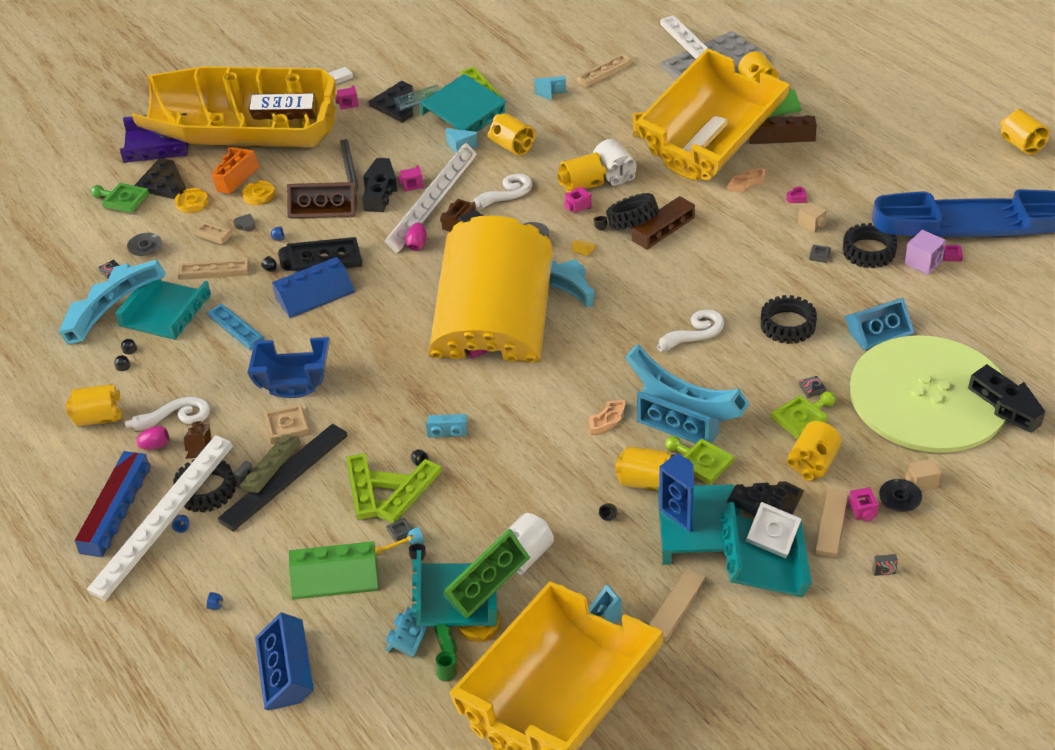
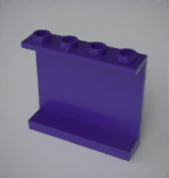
[120,113,188,163]

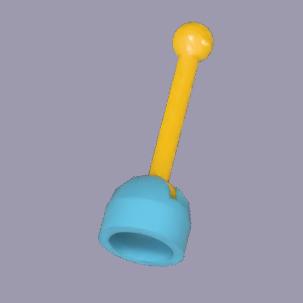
[375,527,424,555]

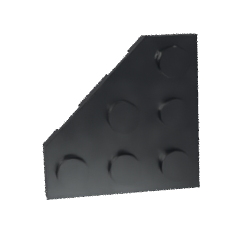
[369,81,413,123]
[134,158,186,199]
[727,481,804,517]

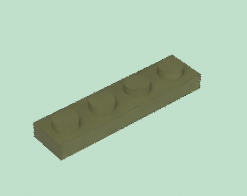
[240,435,301,493]

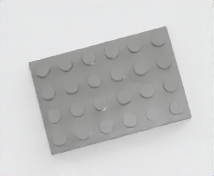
[660,31,772,79]

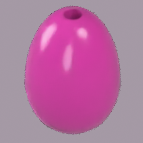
[406,222,427,251]
[136,426,169,450]

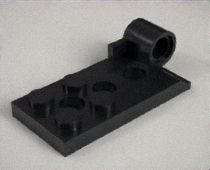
[278,237,362,272]

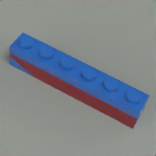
[74,451,151,557]

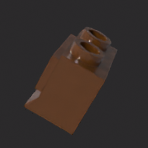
[440,199,476,232]
[184,421,212,459]

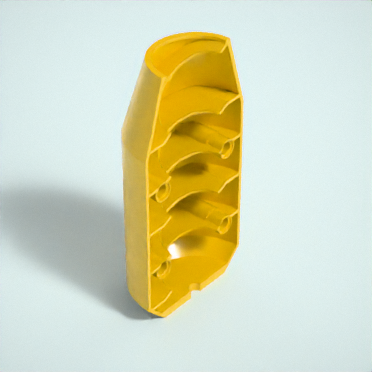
[132,66,336,148]

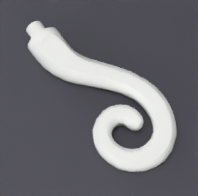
[473,174,533,210]
[657,310,724,352]
[125,396,210,431]

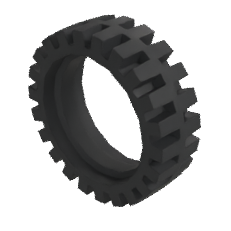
[606,193,659,230]
[843,223,897,268]
[761,295,817,344]
[173,459,236,513]

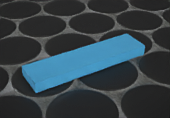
[207,304,265,351]

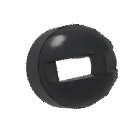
[593,216,608,230]
[261,256,277,272]
[121,338,137,355]
[114,355,130,371]
[411,449,428,466]
[599,503,617,521]
[409,543,426,561]

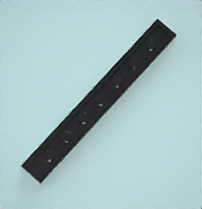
[218,423,347,532]

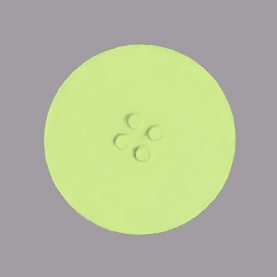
[850,335,1006,453]

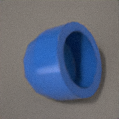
[271,226,284,241]
[172,515,189,533]
[206,592,224,610]

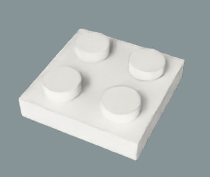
[745,502,801,558]

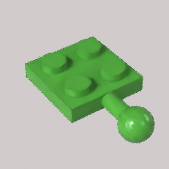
[91,183,149,213]

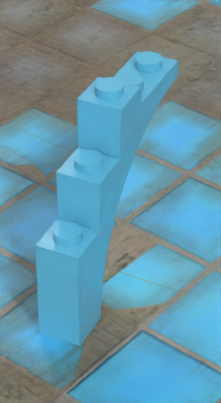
[549,259,595,308]
[58,260,166,345]
[625,344,750,422]

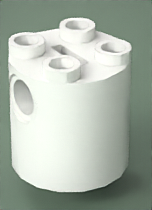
[593,139,637,186]
[506,513,554,575]

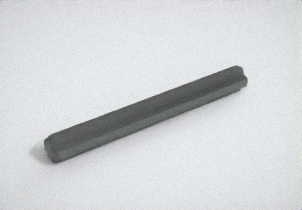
[340,139,358,190]

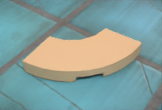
[727,169,766,192]
[589,400,626,435]

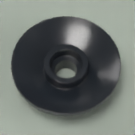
[879,479,922,512]

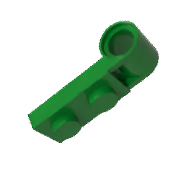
[434,624,457,681]

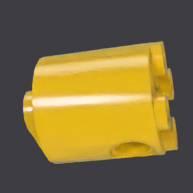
[738,51,780,83]
[1000,108,1050,155]
[487,113,535,156]
[557,152,606,192]
[66,384,122,427]
[787,421,842,481]
[615,446,671,491]

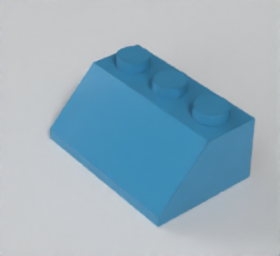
[845,297,915,350]

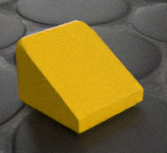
[572,239,597,256]

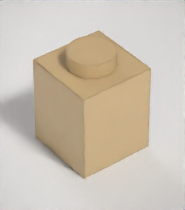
[798,202,826,232]
[906,459,941,491]

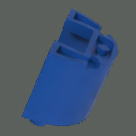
[247,337,330,398]

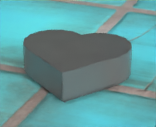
[233,214,255,231]

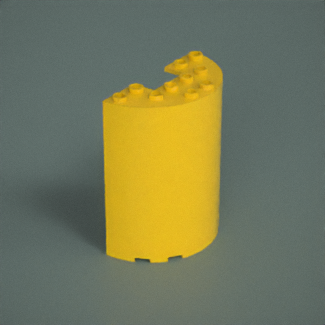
[636,48,790,181]
[429,216,553,363]
[449,581,663,750]

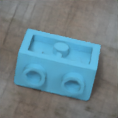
[426,414,467,438]
[385,607,428,657]

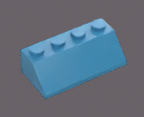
[637,391,719,444]

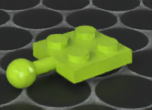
[771,391,836,439]
[665,436,734,485]

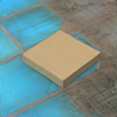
[263,404,309,444]

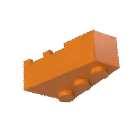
[211,147,259,194]

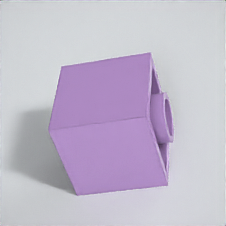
[905,230,946,275]

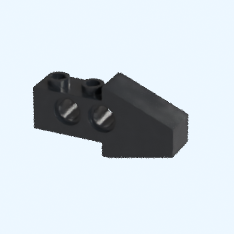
[362,158,398,212]
[968,364,1046,433]

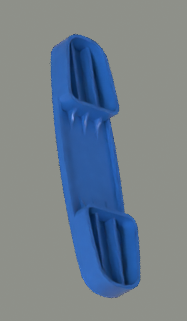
[872,189,1055,237]

